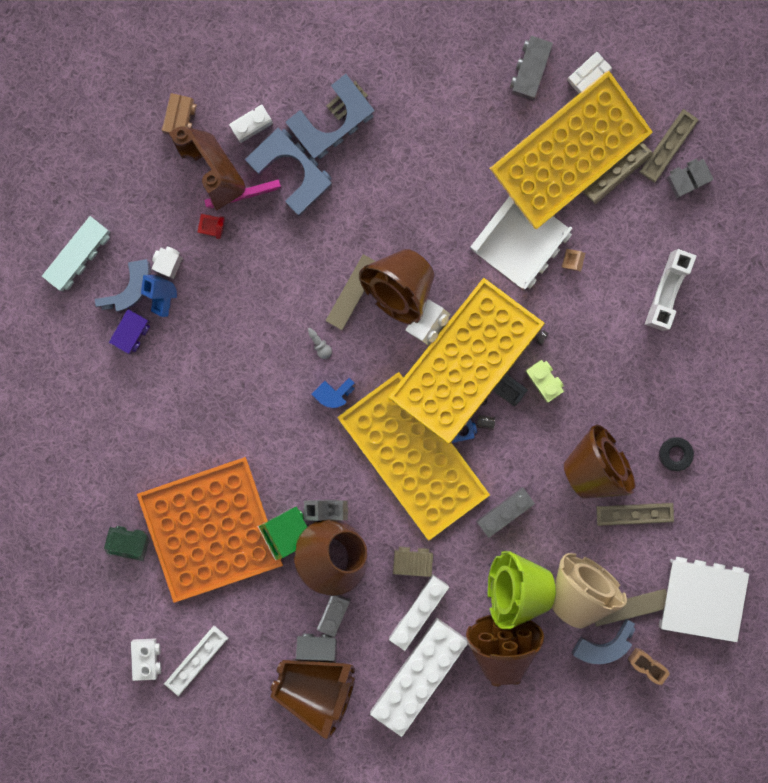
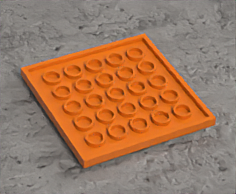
[137,457,283,603]

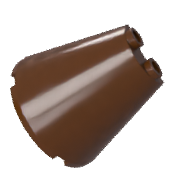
[270,660,355,739]

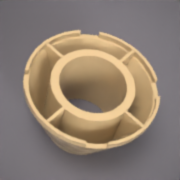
[552,553,627,629]

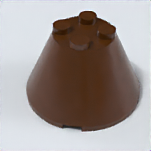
[466,615,544,687]

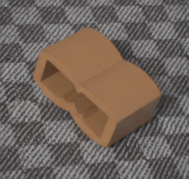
[628,648,670,685]

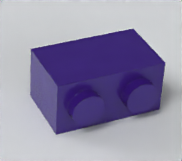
[109,309,151,354]

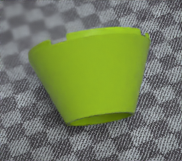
[487,551,556,629]

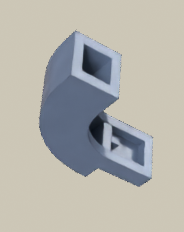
[95,259,151,312]
[572,619,635,664]

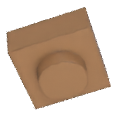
[562,249,586,272]

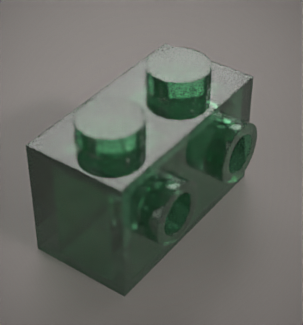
[104,526,149,561]

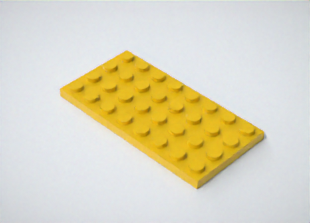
[489,71,653,229]
[389,278,545,445]
[337,372,490,541]

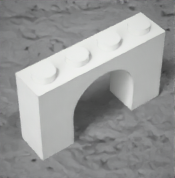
[645,249,696,331]

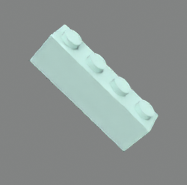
[42,216,110,291]

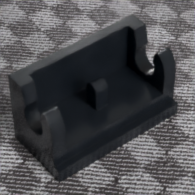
[493,374,528,407]

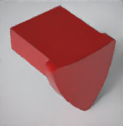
[197,214,225,239]

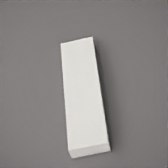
[164,626,228,696]

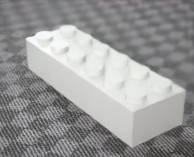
[370,617,468,737]

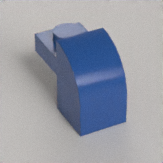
[141,275,177,317]
[311,378,355,408]

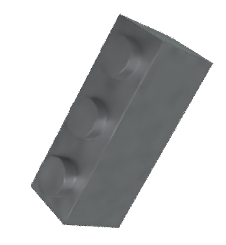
[510,36,553,100]
[476,487,535,538]

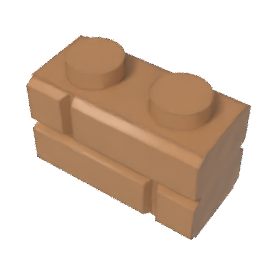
[162,93,197,134]

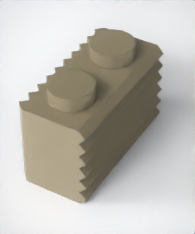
[393,546,433,577]

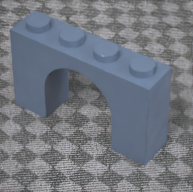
[286,74,375,159]
[245,128,332,216]

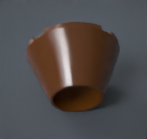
[359,249,435,325]
[563,424,636,499]
[294,520,367,596]

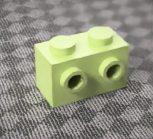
[525,360,564,403]

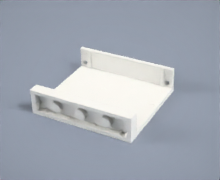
[470,196,572,290]
[659,557,749,642]

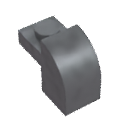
[304,500,348,521]

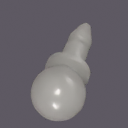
[308,328,332,359]

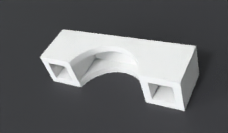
[389,574,449,651]

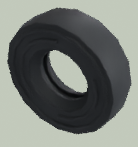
[659,437,694,472]

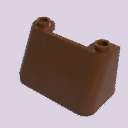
[169,126,246,211]

